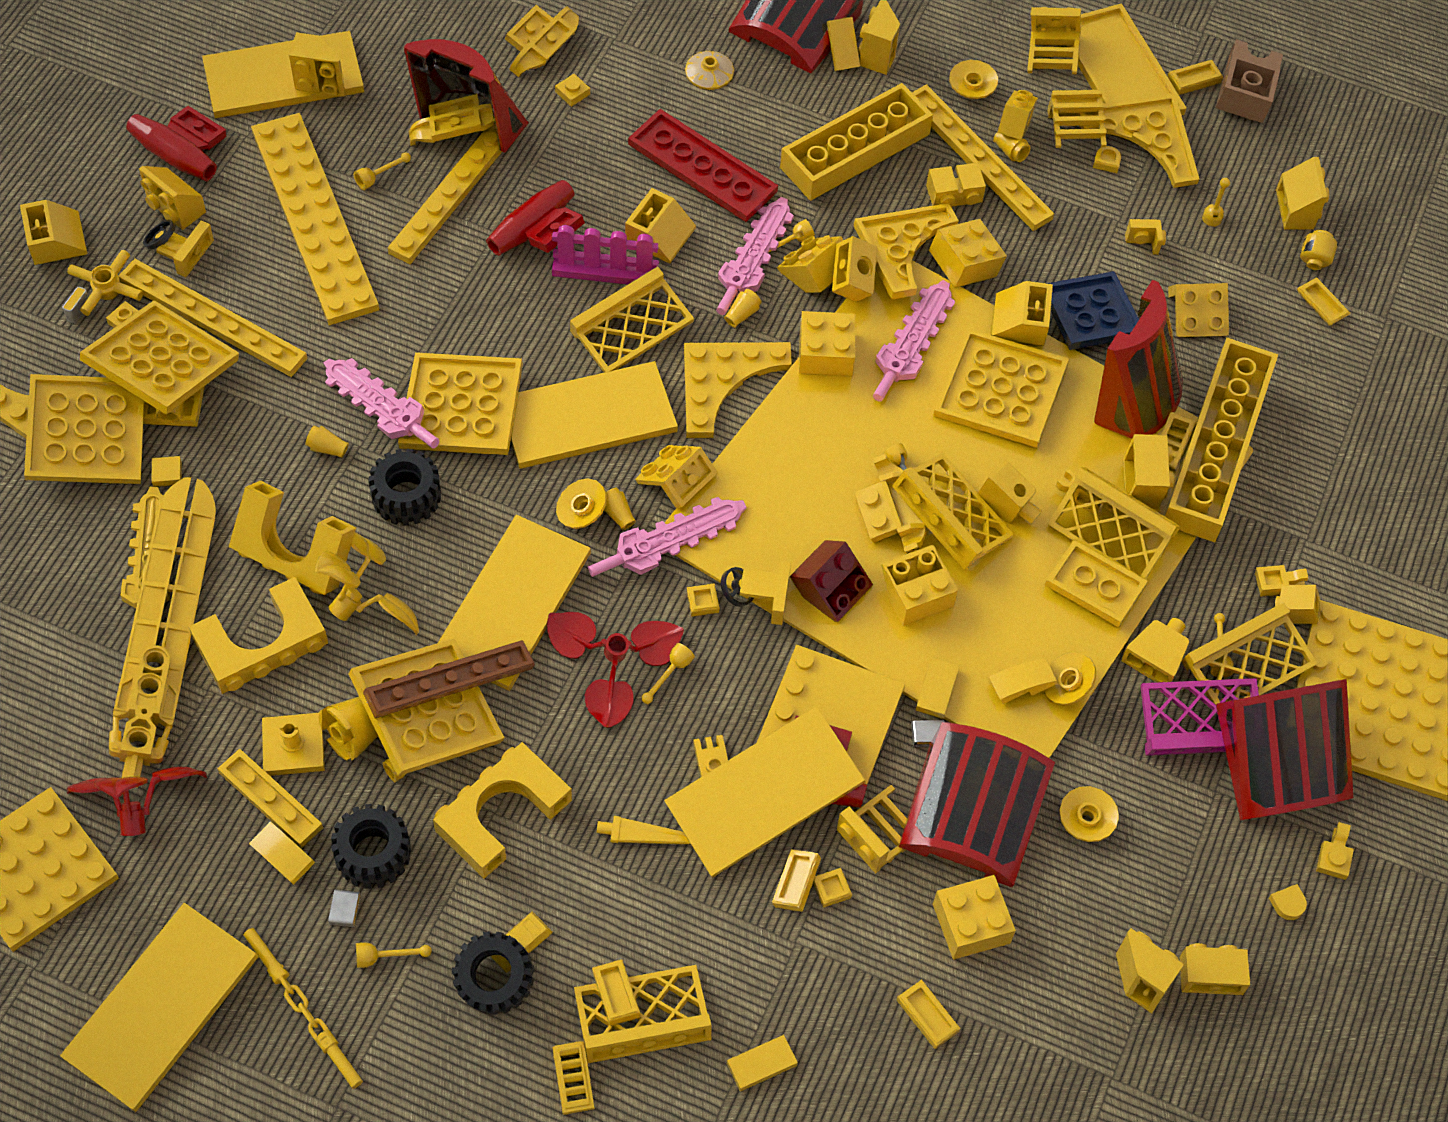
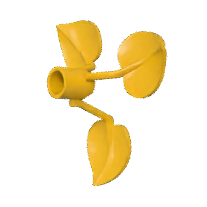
[315,532,419,635]

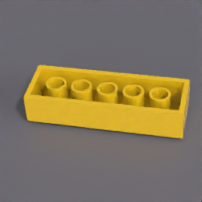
[780,83,933,201]

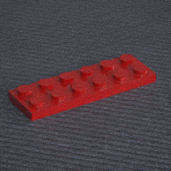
[628,109,778,222]

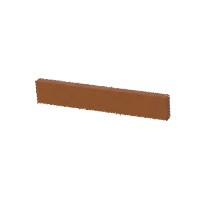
[363,640,535,719]

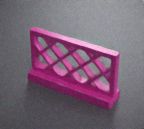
[1140,678,1268,756]

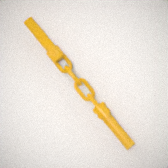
[244,928,363,1089]

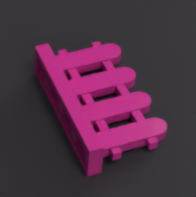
[552,225,659,285]

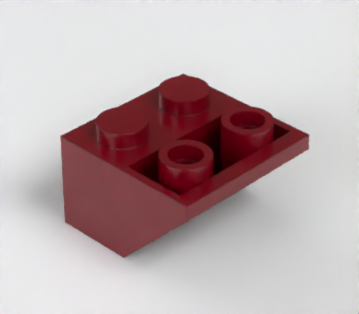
[789,540,873,622]

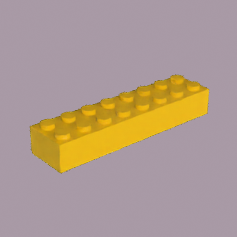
[1165,338,1279,543]

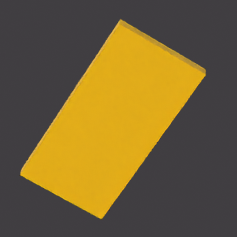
[1066,3,1187,115]
[202,31,364,118]
[511,361,678,469]
[438,514,591,691]
[664,706,865,878]
[60,903,259,1112]

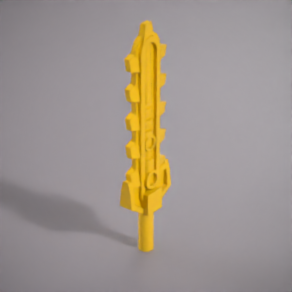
[121,486,171,608]

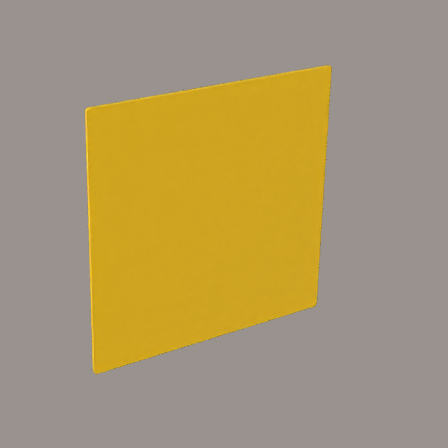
[665,260,1253,774]

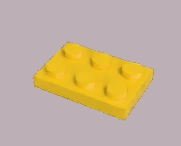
[1045,540,1148,627]

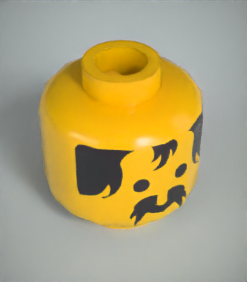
[1300,230,1337,270]

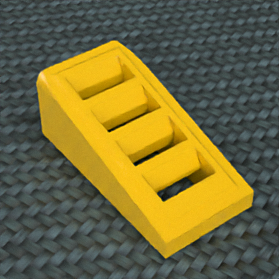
[1161,412,1196,471]
[552,1041,595,1115]

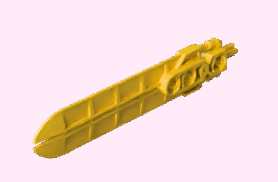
[109,477,216,788]

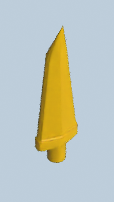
[596,816,691,844]

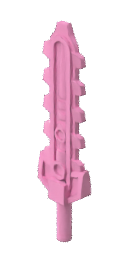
[716,197,794,315]
[873,280,955,401]
[324,358,440,448]
[588,497,747,577]

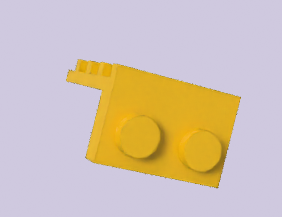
[1027,7,1081,75]
[1047,90,1107,148]
[836,785,930,874]

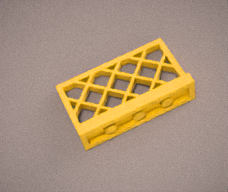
[570,266,694,373]
[892,453,1014,570]
[1048,467,1181,580]
[1181,602,1318,712]
[574,965,711,1064]

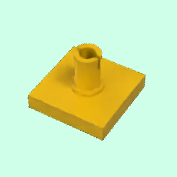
[262,713,325,776]

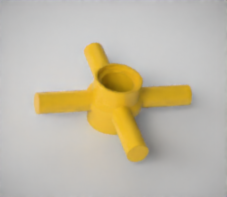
[67,250,143,316]

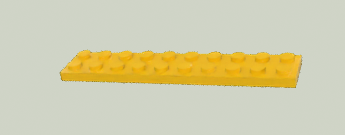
[251,113,379,325]

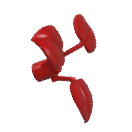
[547,612,684,728]
[66,766,207,836]

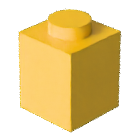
[1275,585,1320,624]

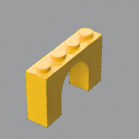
[229,480,356,595]
[188,577,328,694]
[433,742,572,879]

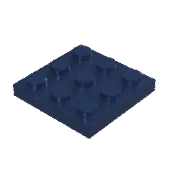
[1046,271,1139,350]

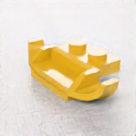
[505,5,579,77]
[409,94,496,146]
[855,454,927,554]

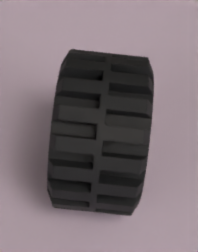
[368,449,441,526]
[331,804,411,889]
[452,931,535,1014]

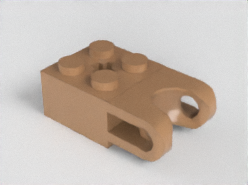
[1215,39,1283,123]

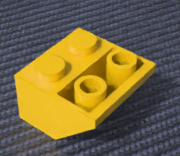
[858,0,900,75]
[289,32,345,96]
[1276,157,1329,230]
[139,166,206,230]
[625,188,696,264]
[20,200,87,265]
[777,235,844,293]
[992,281,1053,346]
[881,545,958,626]
[1116,928,1184,1013]

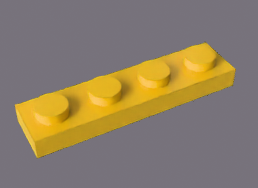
[217,749,323,849]

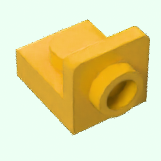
[1125,219,1166,255]

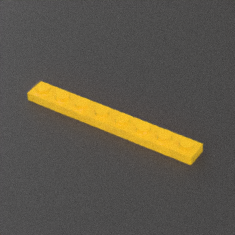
[912,84,1054,231]
[388,115,520,265]
[118,259,308,377]

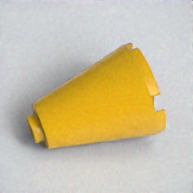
[318,697,378,760]

